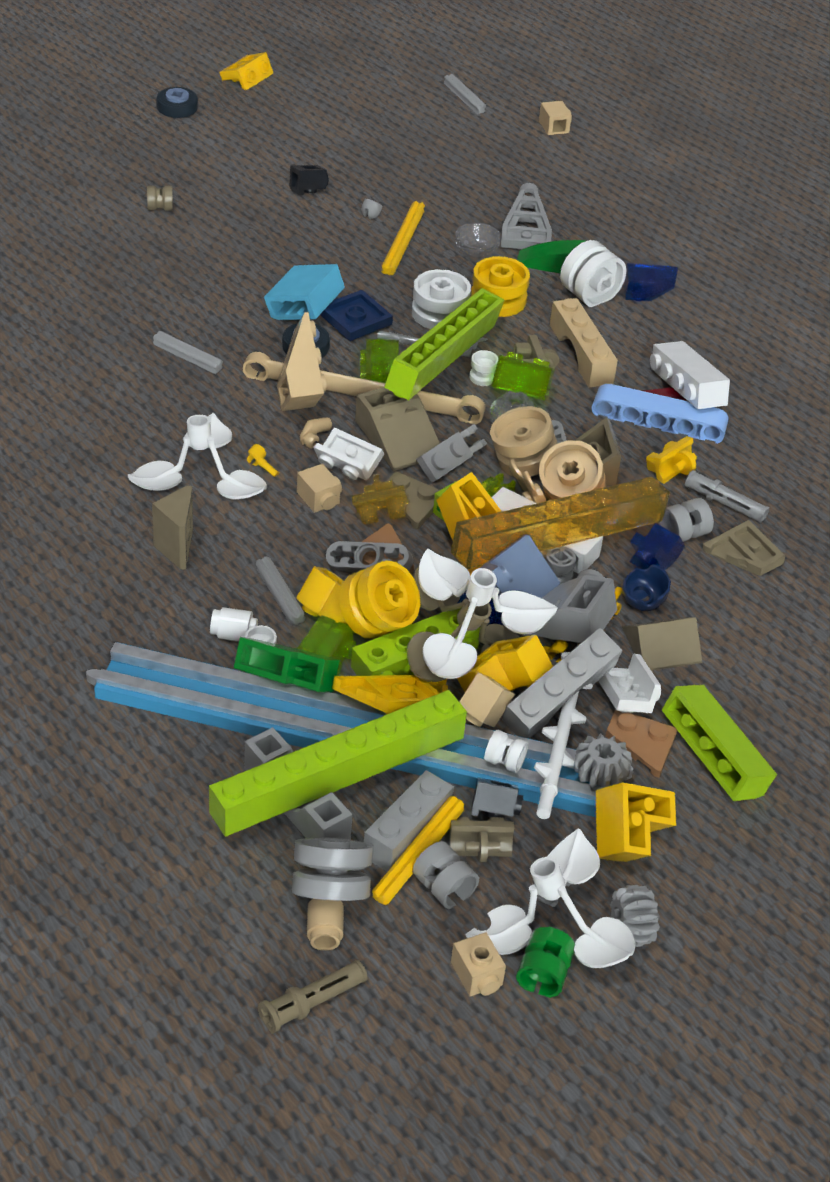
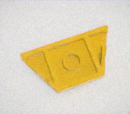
[332,675,448,714]

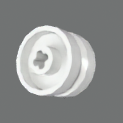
[560,240,627,307]
[412,269,471,329]

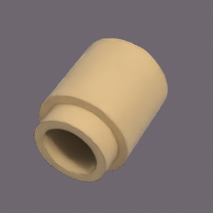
[307,898,344,950]

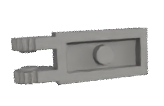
[416,424,487,483]

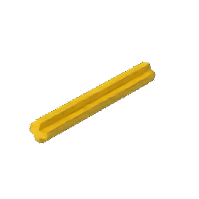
[372,796,464,905]

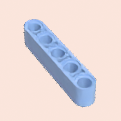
[592,384,728,444]

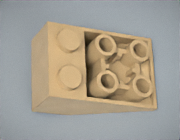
[277,312,327,411]

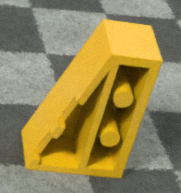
[436,472,522,576]

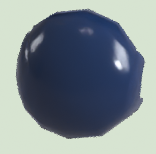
[621,564,671,611]

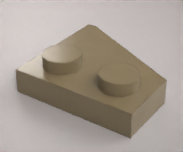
[381,471,440,530]
[703,520,785,576]

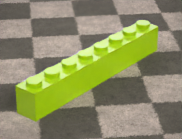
[384,288,504,400]
[209,690,467,837]

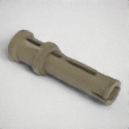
[258,960,368,1034]

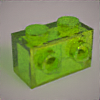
[360,338,399,383]

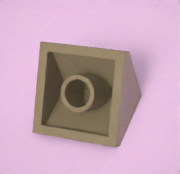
[575,417,621,486]
[152,486,193,569]
[622,617,702,671]

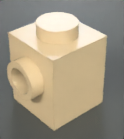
[539,101,572,135]
[297,464,342,513]
[460,672,515,728]
[451,932,506,997]

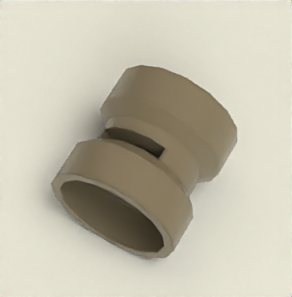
[147,186,173,211]

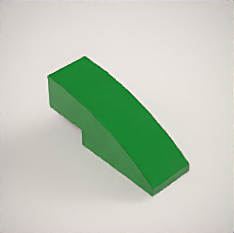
[517,240,586,274]
[234,637,340,692]

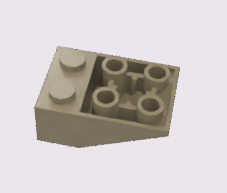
[355,387,440,471]

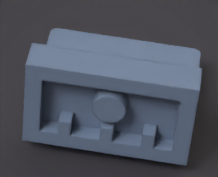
[480,534,560,598]

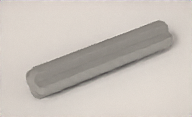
[444,74,486,114]
[153,331,223,374]
[256,556,305,625]

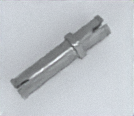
[685,470,770,523]

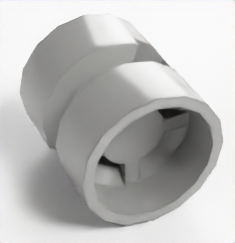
[658,498,714,545]
[412,841,479,909]

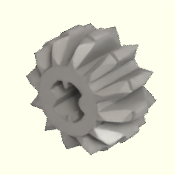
[574,733,632,789]
[610,885,660,947]

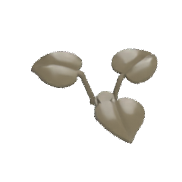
[407,564,519,682]

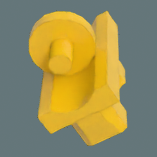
[646,436,697,484]

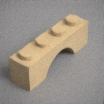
[550,298,618,388]

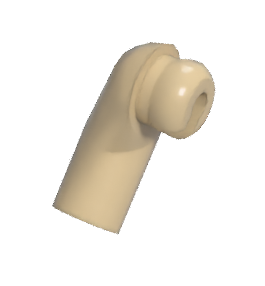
[300,417,332,449]

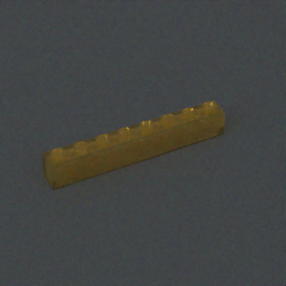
[451,477,670,570]

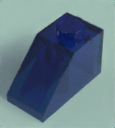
[624,263,678,302]

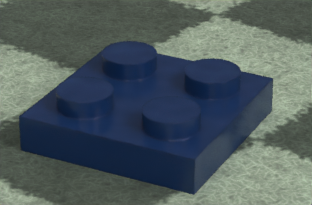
[320,290,393,341]

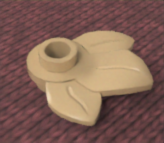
[509,458,547,506]

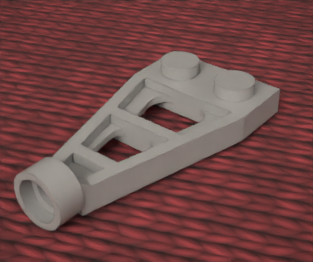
[501,183,552,249]

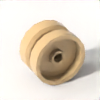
[490,406,558,477]
[539,440,606,514]

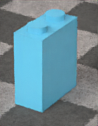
[264,264,345,320]

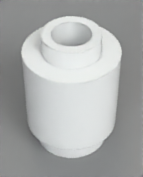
[210,607,258,641]

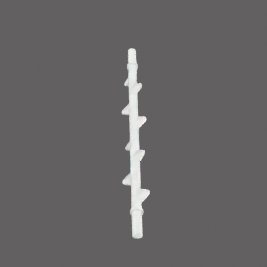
[534,642,593,819]

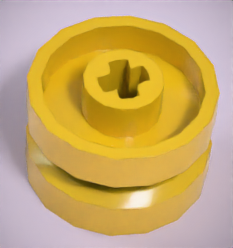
[470,256,530,317]
[339,560,421,639]

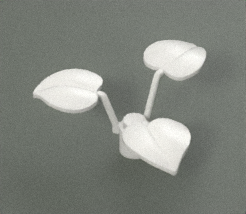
[128,413,267,499]
[418,549,558,679]
[465,828,636,968]

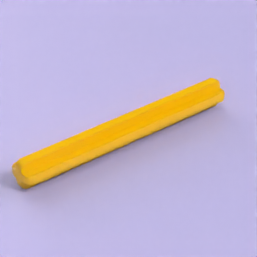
[381,201,425,275]

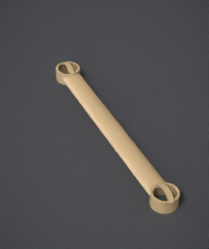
[243,352,486,424]

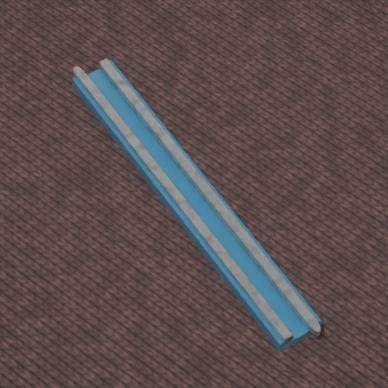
[86,642,633,817]

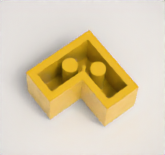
[457,635,553,692]
[596,782,676,862]

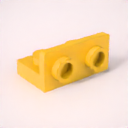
[219,52,273,90]

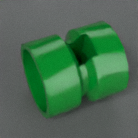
[516,927,575,998]

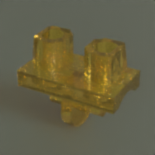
[352,474,410,524]

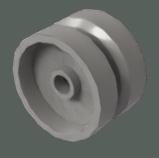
[292,838,373,901]

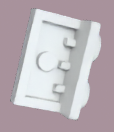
[314,427,384,480]
[598,654,661,713]

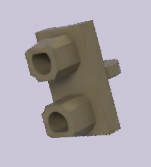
[512,335,559,384]
[449,817,514,862]

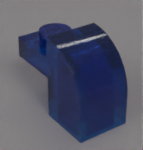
[629,523,685,571]

